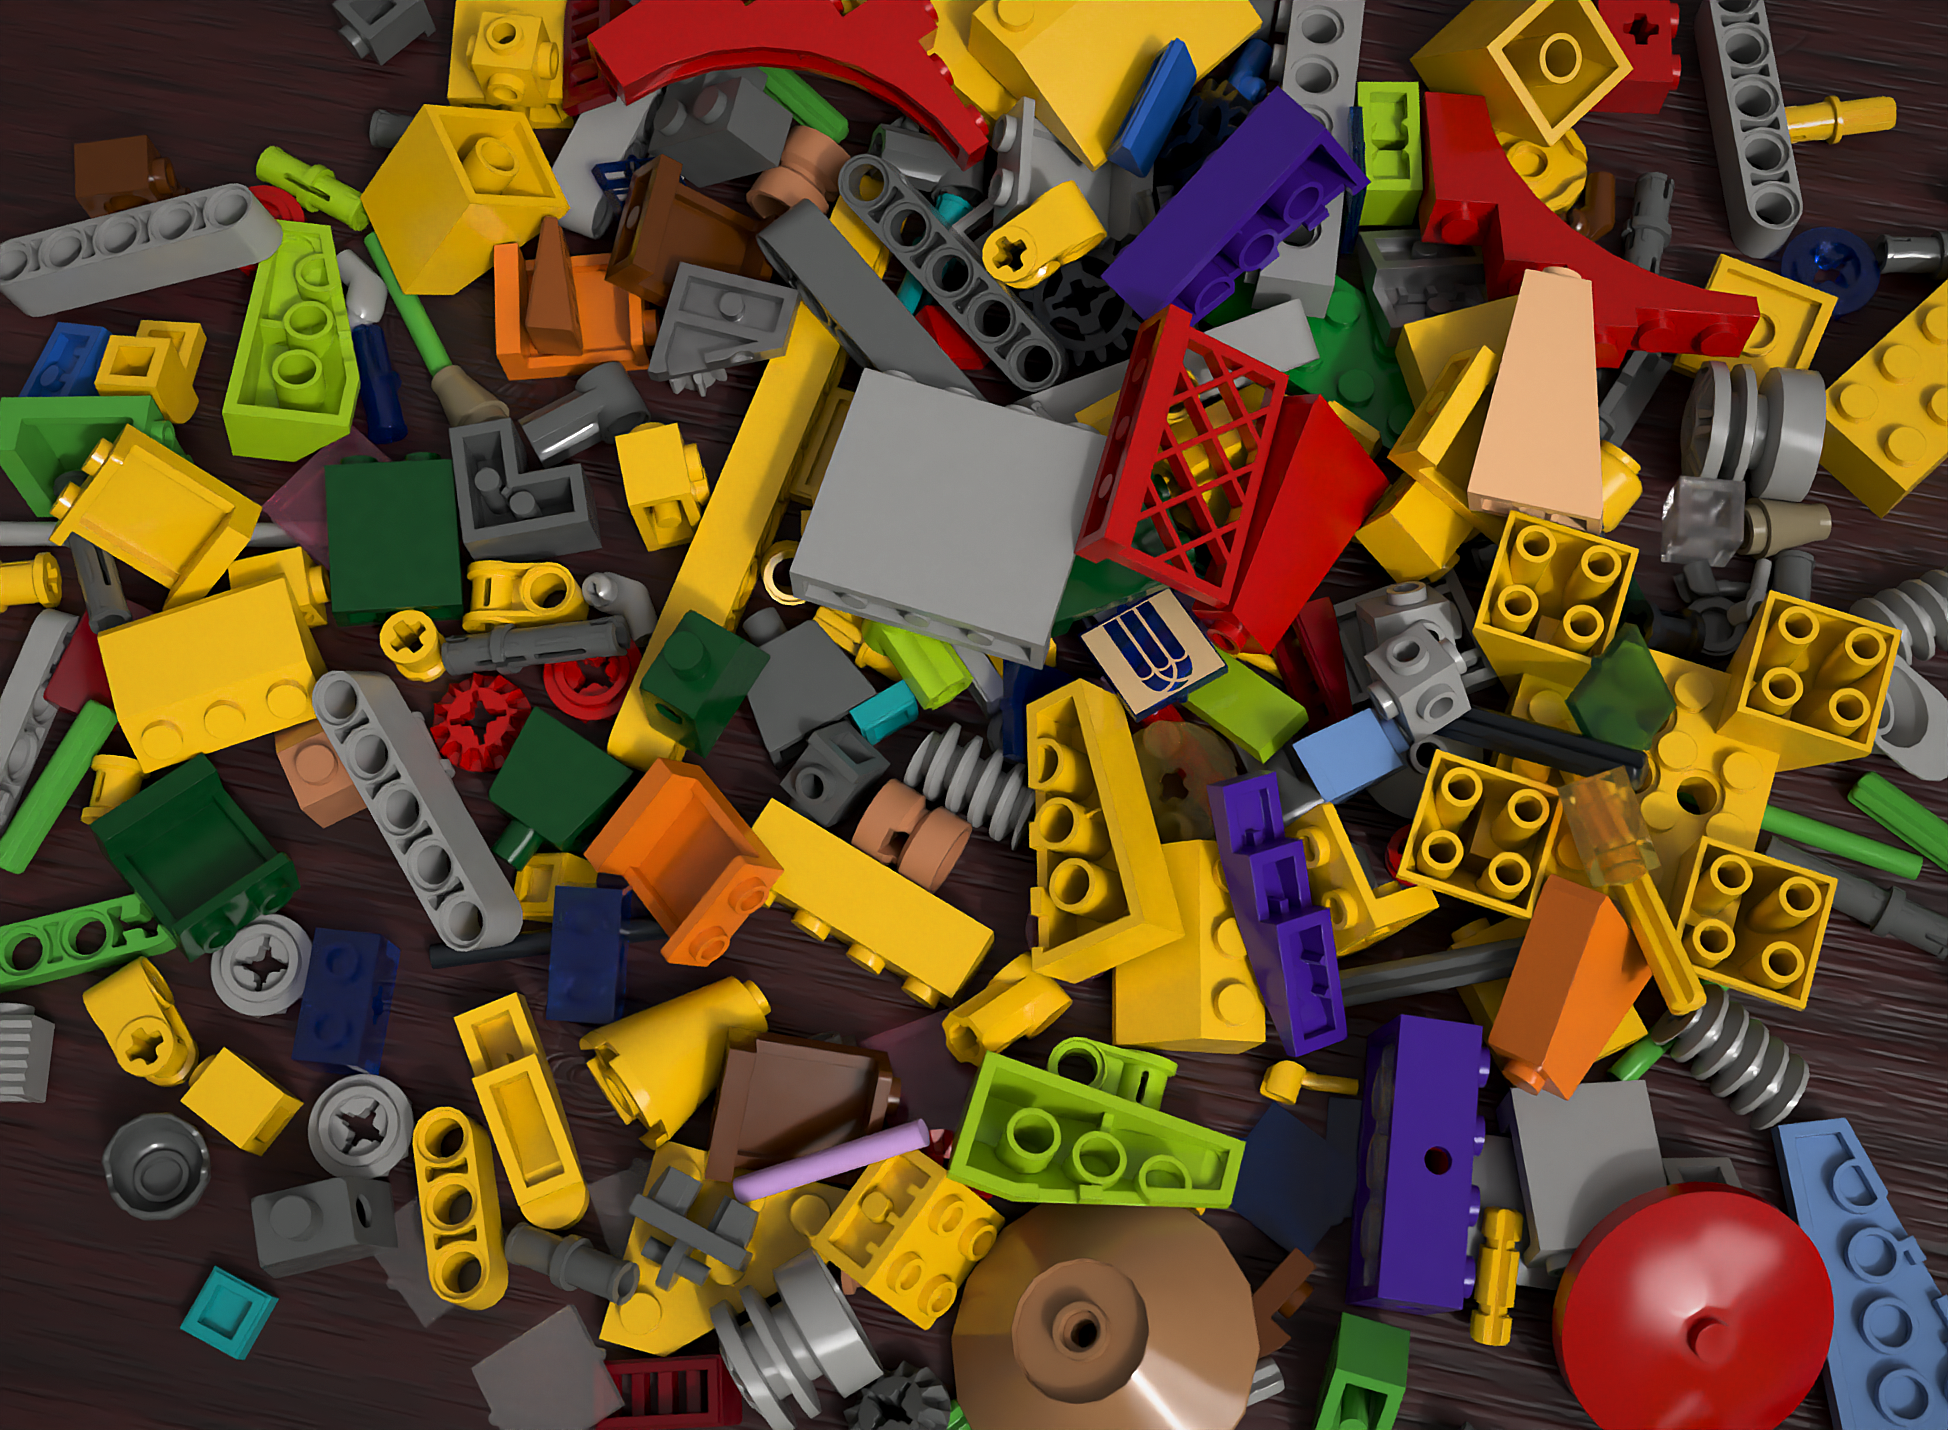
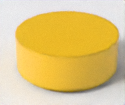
[520,1178,590,1231]

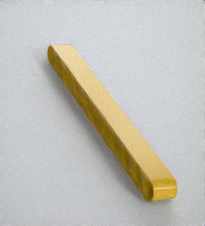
[607,174,907,773]

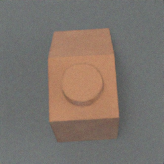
[274,718,367,829]

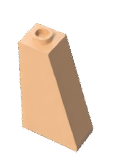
[1467,266,1603,537]

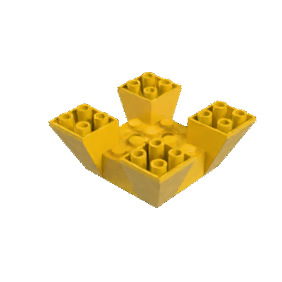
[1396,510,1902,1011]

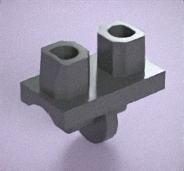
[627,1166,759,1292]

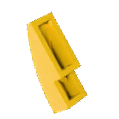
[453,992,584,1206]

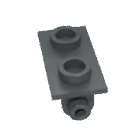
[1596,350,1672,448]

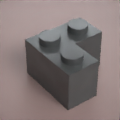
[648,67,793,188]
[449,417,602,563]

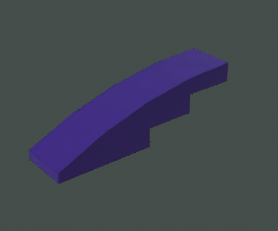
[1206,770,1348,1057]

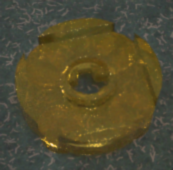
[1131,720,1237,844]

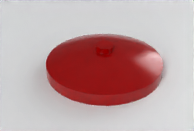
[1552,1182,1834,1430]

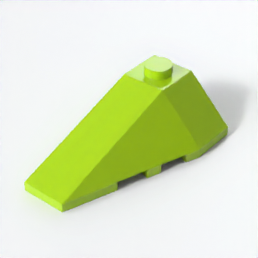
[222,219,361,462]
[946,1050,1246,1209]

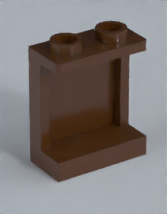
[604,154,780,309]
[704,1027,901,1189]

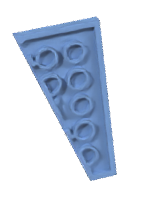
[1771,1117,1948,1430]

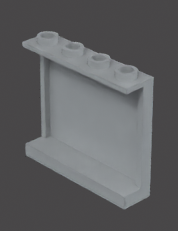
[789,368,1107,670]

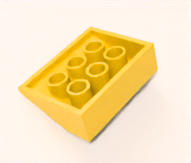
[968,0,1263,172]

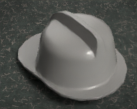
[1870,654,1948,781]

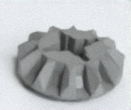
[211,914,318,1019]
[308,1074,416,1179]

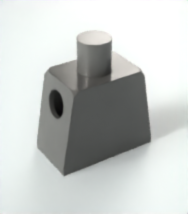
[743,607,877,771]
[251,1176,401,1279]

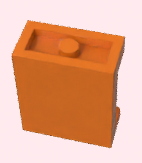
[494,243,661,381]
[583,757,785,967]

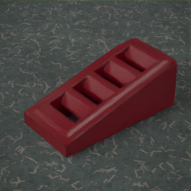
[563,0,633,117]
[1272,596,1354,737]
[594,1354,743,1430]

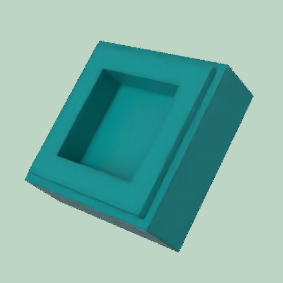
[849,679,919,746]
[180,1266,279,1360]

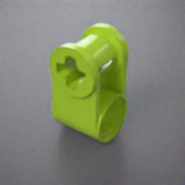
[1045,1037,1178,1111]

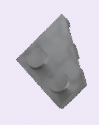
[648,262,801,382]

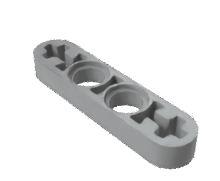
[0,608,82,838]

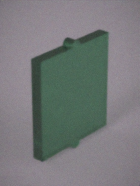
[1564,623,1677,751]

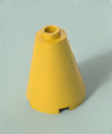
[579,976,771,1150]

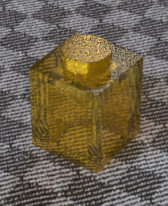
[1556,766,1661,888]

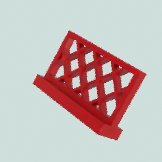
[1074,303,1289,609]

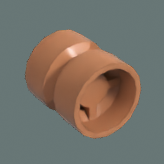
[746,125,851,219]
[851,778,972,894]

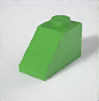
[1310,1312,1410,1430]

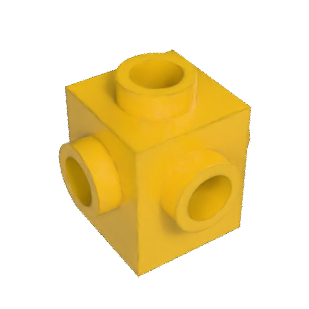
[466,10,559,109]

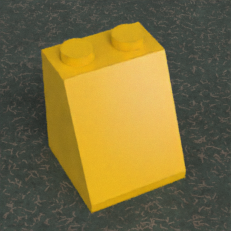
[1409,0,1633,147]
[360,104,570,295]

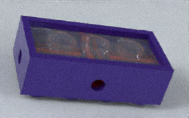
[1345,1014,1490,1315]

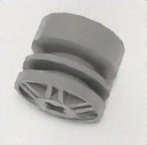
[1680,360,1826,502]
[709,1247,885,1430]

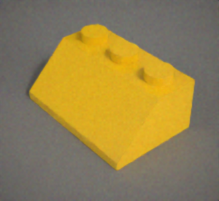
[97,573,328,774]
[1112,839,1266,1054]

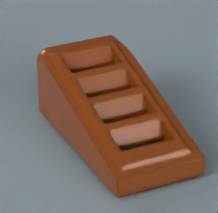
[525,216,583,357]

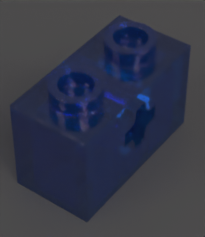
[546,881,632,1024]
[291,928,401,1076]

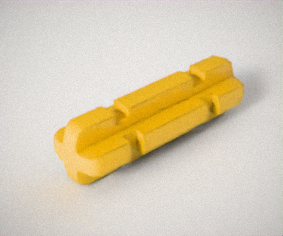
[1470,1206,1524,1346]

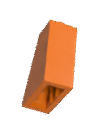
[1487,874,1653,1101]

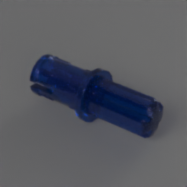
[351,324,408,444]

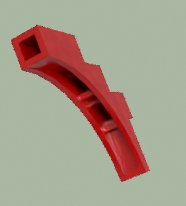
[587,0,989,172]
[1418,91,1761,368]

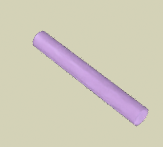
[733,1119,930,1204]

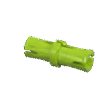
[256,146,370,231]

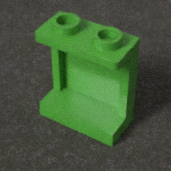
[0,395,194,517]

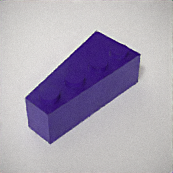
[1100,85,1371,327]

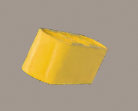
[412,1107,509,1310]

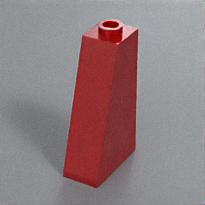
[1191,394,1391,655]

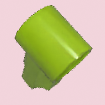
[861,618,974,710]

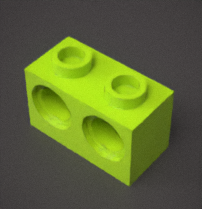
[1349,82,1423,226]

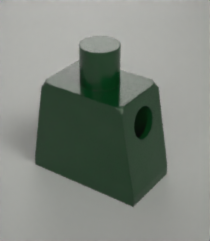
[639,609,771,759]
[487,706,639,872]

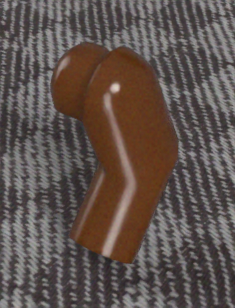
[1559,172,1616,242]

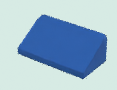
[1106,38,1197,178]

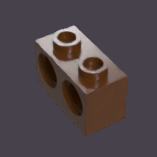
[74,134,192,219]

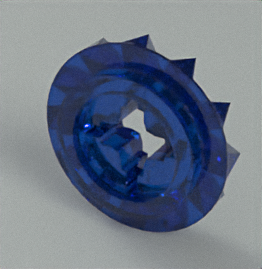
[1780,227,1880,320]

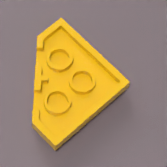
[599,1141,849,1357]

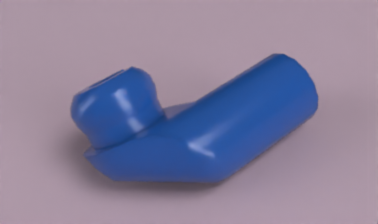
[1226,38,1273,106]

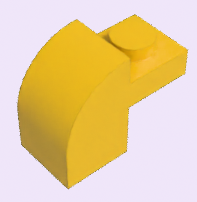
[94,320,207,424]

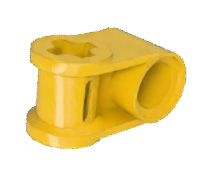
[982,180,1107,289]
[462,560,589,634]
[82,956,199,1087]

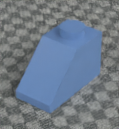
[1292,708,1411,805]

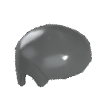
[102,1113,211,1221]

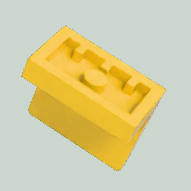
[1284,802,1440,959]
[810,1149,1005,1330]

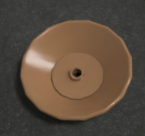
[951,1203,1260,1430]

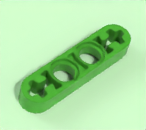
[0,894,177,994]

